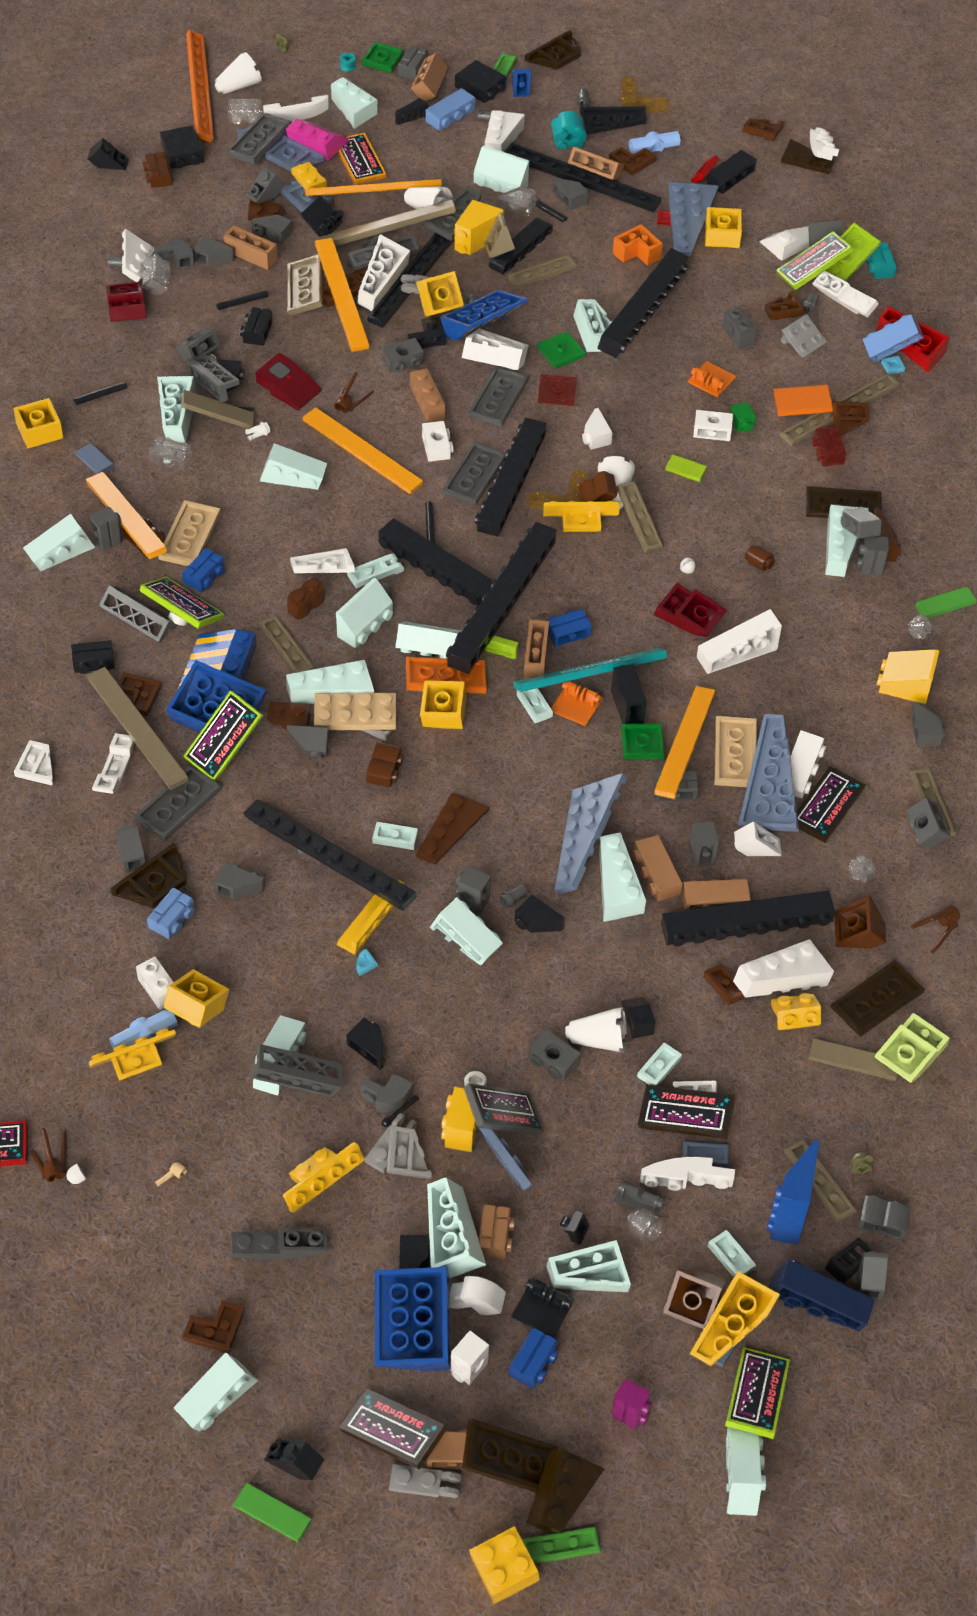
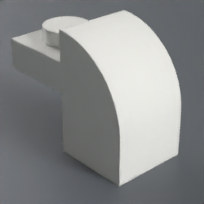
[450,1276,506,1315]

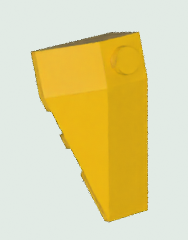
[690,1271,780,1366]

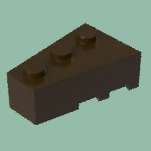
[527,1449,605,1533]

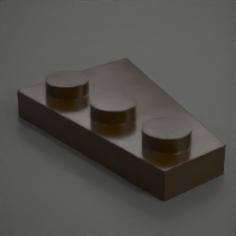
[781,139,834,174]

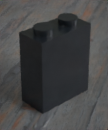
[455,60,506,103]
[160,125,204,169]
[611,664,647,724]

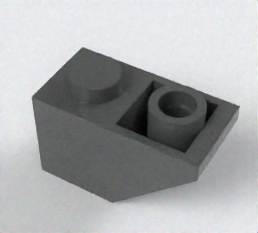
[245,167,286,204]
[252,215,293,244]
[193,236,235,266]
[115,824,145,872]
[214,863,265,900]
[857,1251,888,1299]

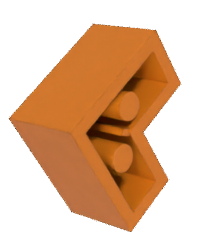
[613,224,663,266]

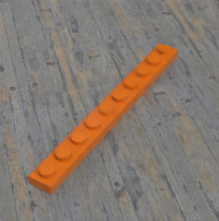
[186,29,214,143]

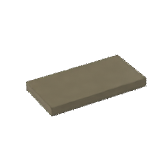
[287,255,323,315]

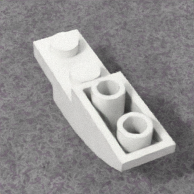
[810,127,839,160]
[812,271,878,318]
[640,1157,735,1191]

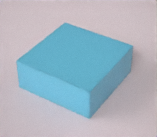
[881,356,905,374]

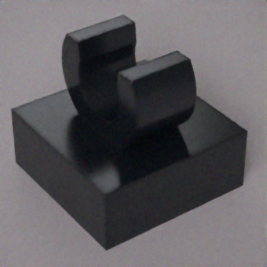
[560,1211,590,1245]

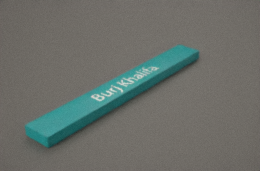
[513,648,667,692]

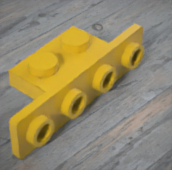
[543,501,620,532]
[89,1028,176,1081]
[283,1142,364,1213]

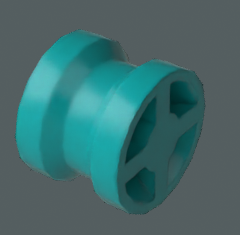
[340,53,356,72]

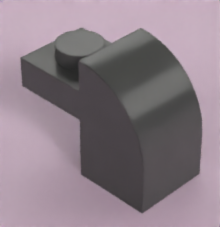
[154,239,194,269]
[360,1073,413,1114]

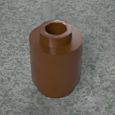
[745,546,775,571]

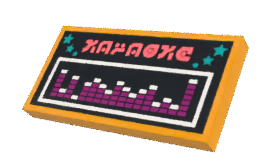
[338,133,386,185]

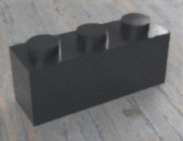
[707,150,757,194]

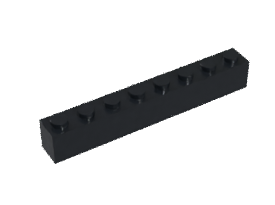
[475,417,546,537]
[378,518,493,606]
[661,890,836,946]

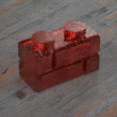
[812,426,846,467]

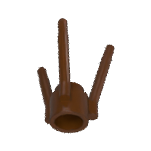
[334,372,374,413]
[911,905,960,953]
[30,1128,67,1182]

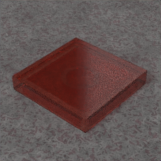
[538,374,577,406]

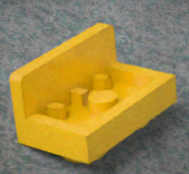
[291,162,327,189]
[771,993,821,1030]

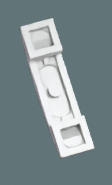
[263,95,329,121]
[92,733,134,794]

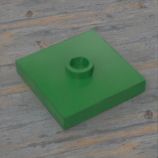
[362,42,404,73]
[537,332,586,369]
[621,723,664,760]

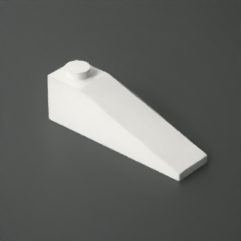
[760,226,809,261]

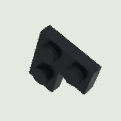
[408,317,447,348]

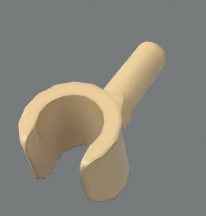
[155,1162,187,1186]

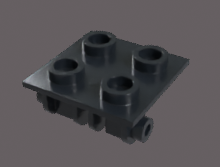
[300,196,344,237]
[511,1278,575,1338]

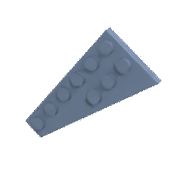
[668,182,719,258]
[738,714,799,832]
[555,773,627,894]

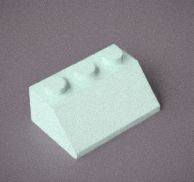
[474,145,529,198]
[336,578,393,648]
[396,621,462,659]

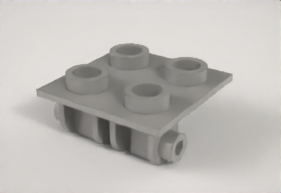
[781,314,827,358]

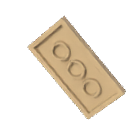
[158,500,221,566]
[314,693,396,730]
[714,716,756,787]

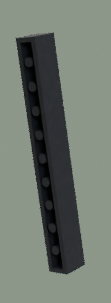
[597,248,689,358]
[446,522,557,674]

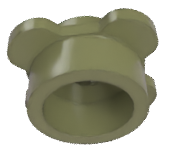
[275,33,290,52]
[850,1152,874,1174]

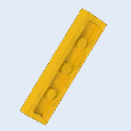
[337,880,405,955]

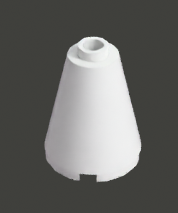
[214,53,262,94]
[404,187,453,209]
[598,456,635,509]
[565,1007,627,1052]

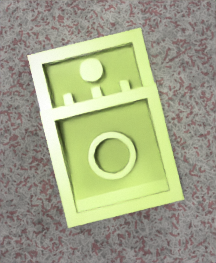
[875,1013,950,1083]

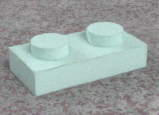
[517,688,553,723]
[372,822,418,850]
[637,1043,682,1086]
[708,1230,756,1278]

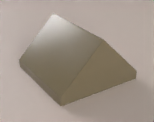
[484,213,515,258]

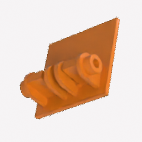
[687,361,737,398]
[551,681,603,727]

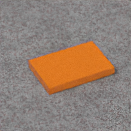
[773,385,833,416]

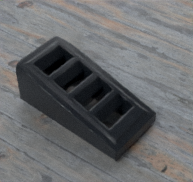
[395,98,428,125]
[825,1238,874,1283]

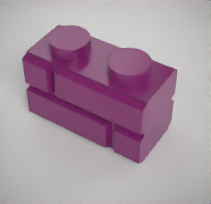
[612,1379,652,1430]

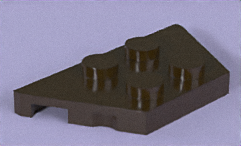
[525,30,581,70]
[110,843,186,908]

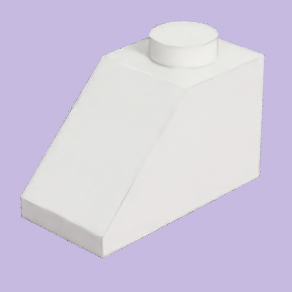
[582,408,612,450]
[734,822,782,856]

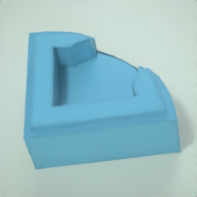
[356,949,378,976]

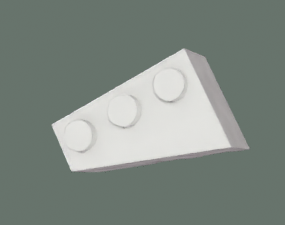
[485,110,525,152]
[462,328,528,370]
[790,730,826,799]

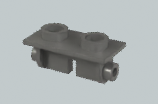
[614,1181,665,1219]

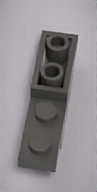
[230,1228,328,1262]

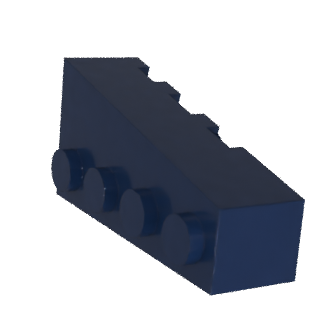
[769,1259,874,1331]

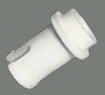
[245,422,270,441]

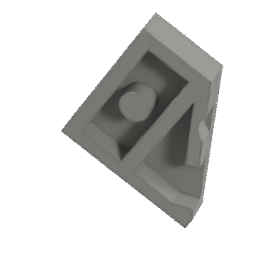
[387,1126,432,1179]

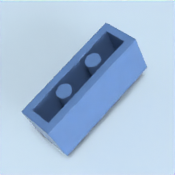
[426,88,475,131]
[863,314,924,362]

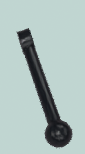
[381,1095,420,1127]

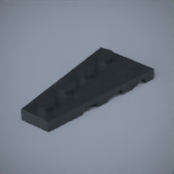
[580,106,647,135]

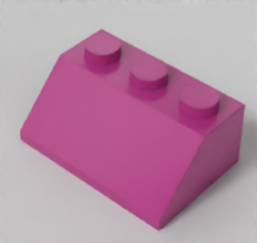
[286,119,349,161]

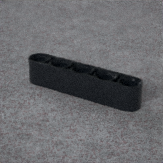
[489,218,553,275]

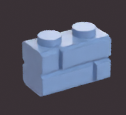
[147,888,195,939]

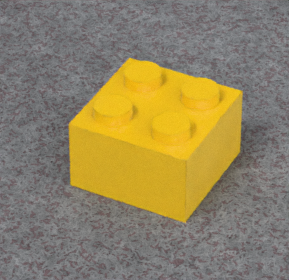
[705,207,742,248]
[416,271,464,317]
[13,398,63,449]
[420,681,467,729]
[163,969,230,1028]
[441,1087,477,1152]
[469,1526,540,1604]

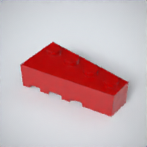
[877,306,949,372]

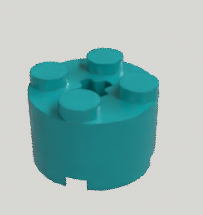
[551,111,587,150]

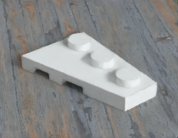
[122,229,154,283]
[290,548,355,573]

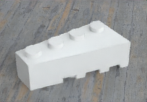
[358,234,410,311]
[697,609,782,674]
[733,939,834,997]

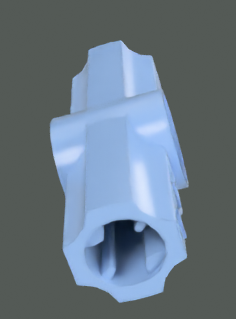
[629,131,681,153]
[109,1009,178,1048]

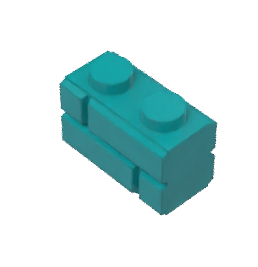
[865,242,897,279]

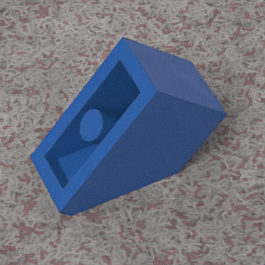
[512,69,531,97]

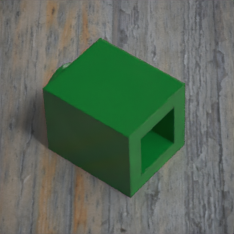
[730,402,756,432]

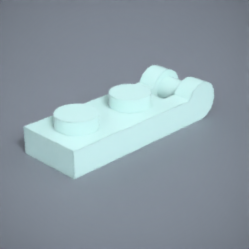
[347,553,404,588]

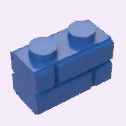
[182,548,225,593]
[546,609,592,647]
[508,1328,559,1389]

